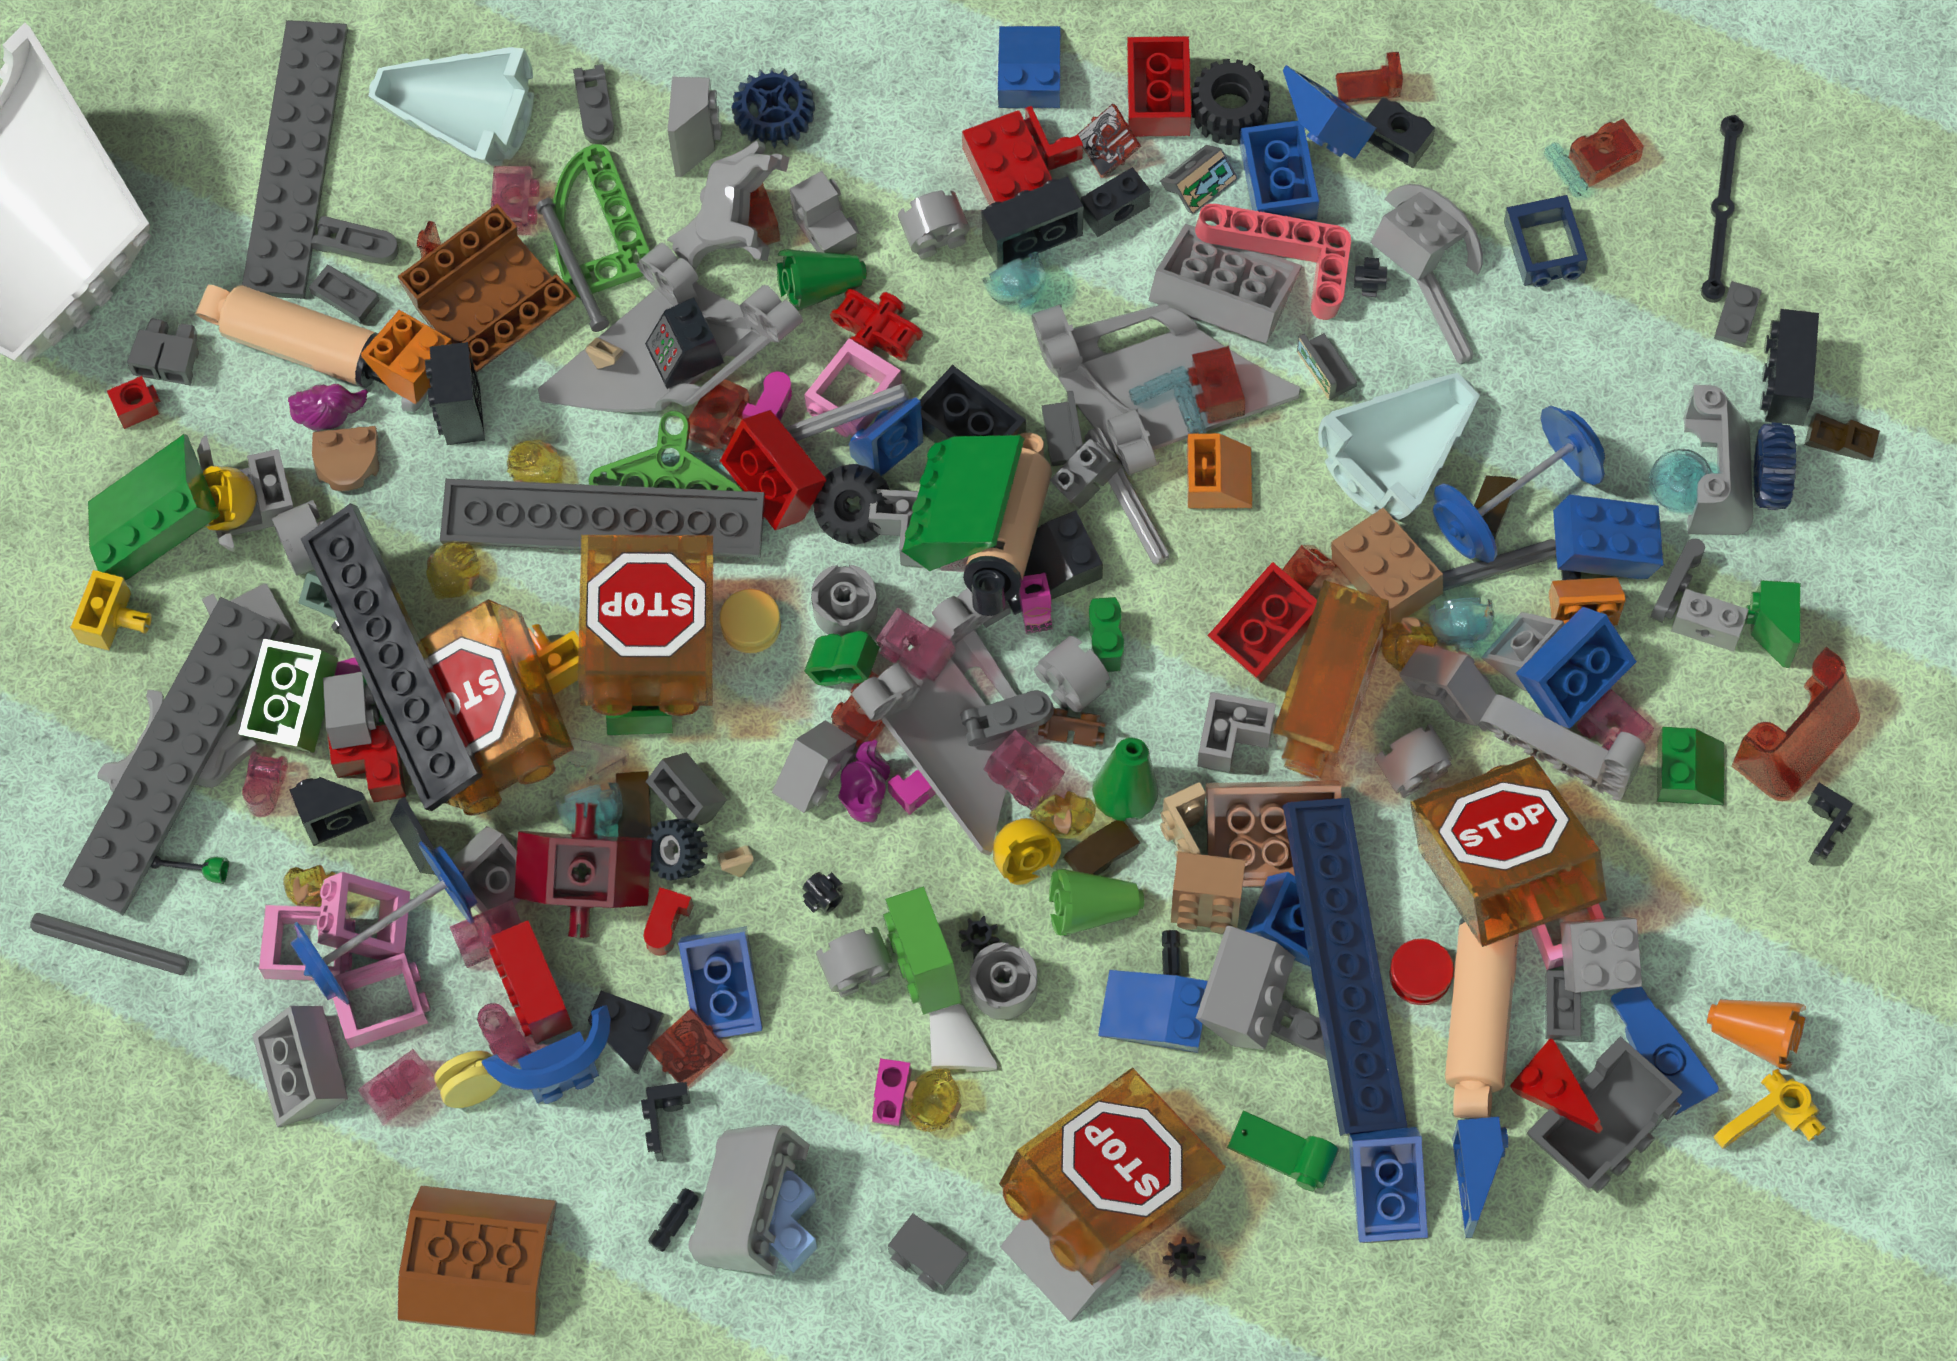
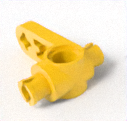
[1713,1069,1826,1149]

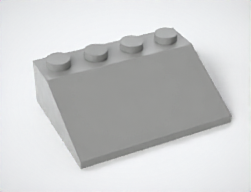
[1148,224,1302,343]

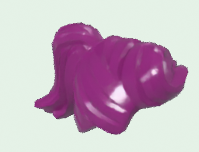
[288,384,368,431]
[838,740,890,823]

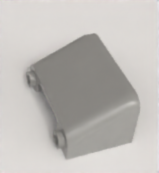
[1683,385,1753,535]
[689,1124,810,1275]

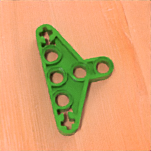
[589,411,743,491]

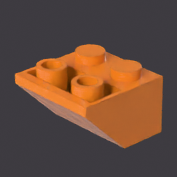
[361,310,452,404]
[1187,433,1252,508]
[1549,578,1625,626]

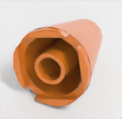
[1707,999,1806,1071]

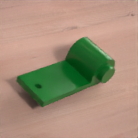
[1227,1110,1339,1192]

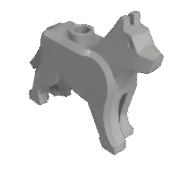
[667,140,790,270]
[97,689,258,792]

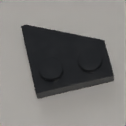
[588,990,664,1074]

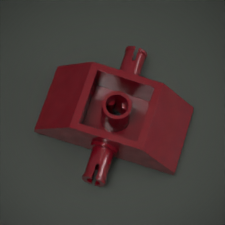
[514,802,652,938]

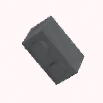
[646,752,727,825]
[888,1213,969,1294]

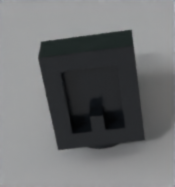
[1807,782,1854,865]
[641,1082,691,1162]

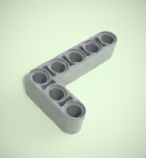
[1478,694,1646,801]

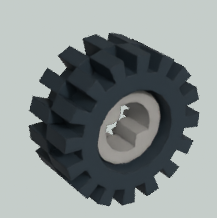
[647,818,708,880]

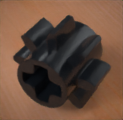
[1354,257,1387,297]
[802,872,843,913]
[959,916,1000,959]
[1162,1237,1206,1283]

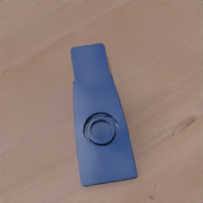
[1610,987,1719,1115]

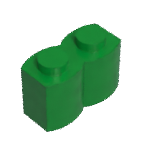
[1089,597,1124,672]
[804,631,880,686]

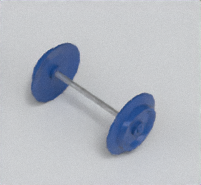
[1433,405,1605,563]
[290,841,478,1005]

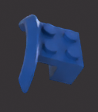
[482,1005,611,1104]

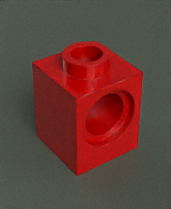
[107,376,161,429]

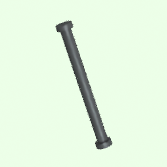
[536,198,609,332]

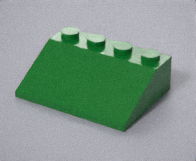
[88,434,220,581]
[902,435,1025,571]

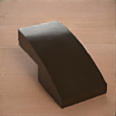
[1804,413,1880,461]
[616,771,652,838]
[1063,820,1140,875]

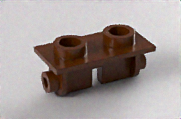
[1038,708,1107,748]

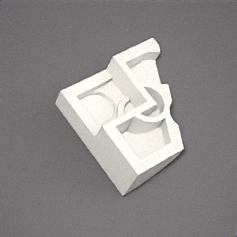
[929,1004,997,1072]

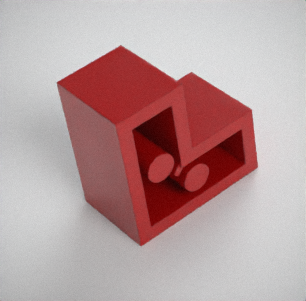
[328,725,406,803]

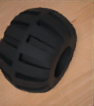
[813,464,893,545]

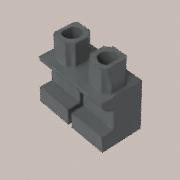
[127,318,199,386]
[1050,439,1123,509]

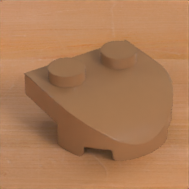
[312,426,379,491]

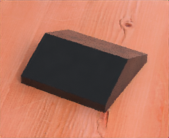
[390,797,435,875]

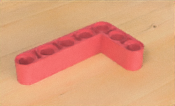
[1195,204,1351,320]

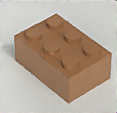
[1331,508,1443,628]
[1171,852,1246,934]

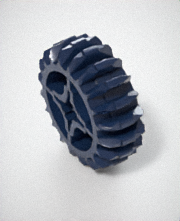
[731,67,815,149]
[1753,423,1797,510]

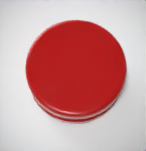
[1389,938,1454,1005]

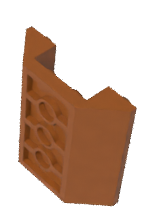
[397,203,576,372]
[398,1186,557,1336]

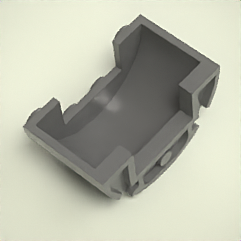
[1527,1036,1682,1194]

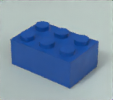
[1240,121,1319,221]
[1553,494,1664,579]
[1515,607,1637,729]

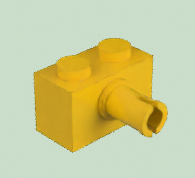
[70,570,152,651]
[518,624,595,703]

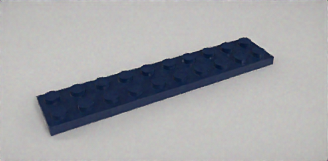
[1283,798,1408,1136]

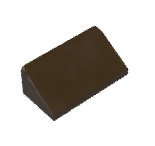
[1474,475,1518,539]

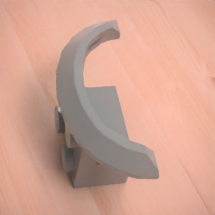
[1370,184,1483,281]
[197,435,293,552]

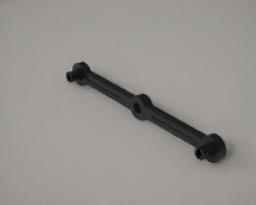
[1701,115,1744,303]

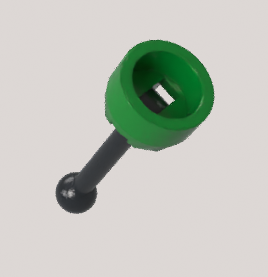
[150,856,229,884]

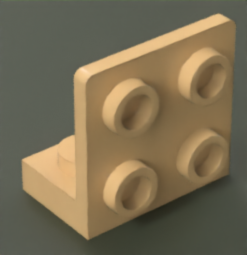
[1160,782,1206,859]

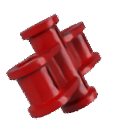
[830,289,923,361]

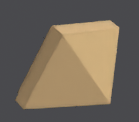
[585,337,624,369]
[717,845,754,877]

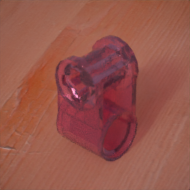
[242,751,288,817]
[477,1003,532,1066]

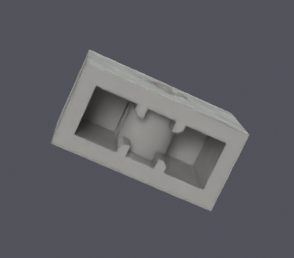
[1671,589,1749,652]

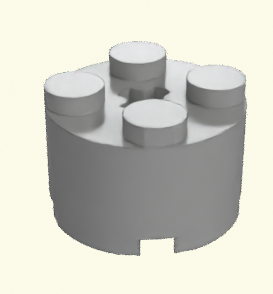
[898,190,970,259]
[271,500,323,576]
[811,565,878,636]
[1033,636,1111,712]
[1375,724,1452,798]
[816,927,893,998]
[970,942,1038,1020]

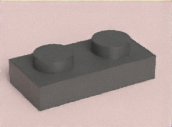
[309,264,379,324]
[1714,281,1762,348]
[1545,970,1581,1040]

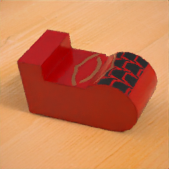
[643,887,694,956]

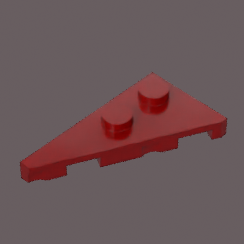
[1510,1038,1603,1133]

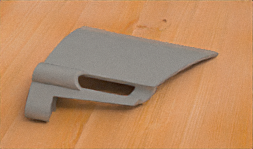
[538,243,803,412]
[1031,304,1301,475]
[852,588,1028,856]

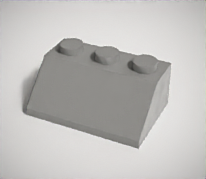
[668,76,722,177]
[1196,926,1295,1049]
[252,1006,348,1127]
[1000,1192,1122,1322]

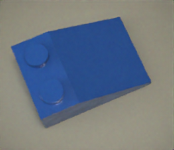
[998,26,1060,108]
[1283,65,1376,159]
[849,397,923,476]
[1245,872,1311,967]
[678,926,763,1041]
[1098,970,1208,1053]
[1452,1117,1508,1238]
[1348,1127,1428,1243]

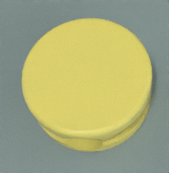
[720,589,781,653]
[434,1051,502,1108]

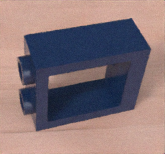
[1504,195,1588,287]

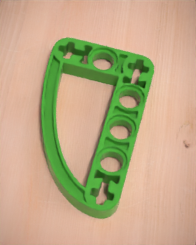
[553,144,650,298]

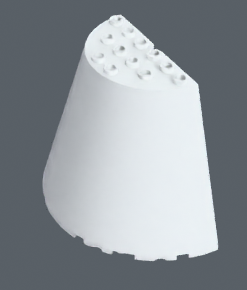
[0,23,151,363]

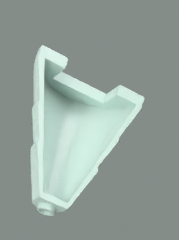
[368,47,534,166]
[1318,372,1480,520]

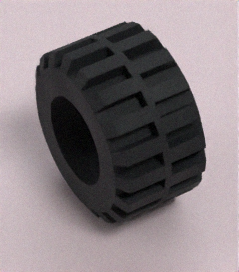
[1192,59,1270,145]

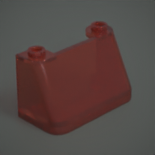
[1731,646,1861,802]

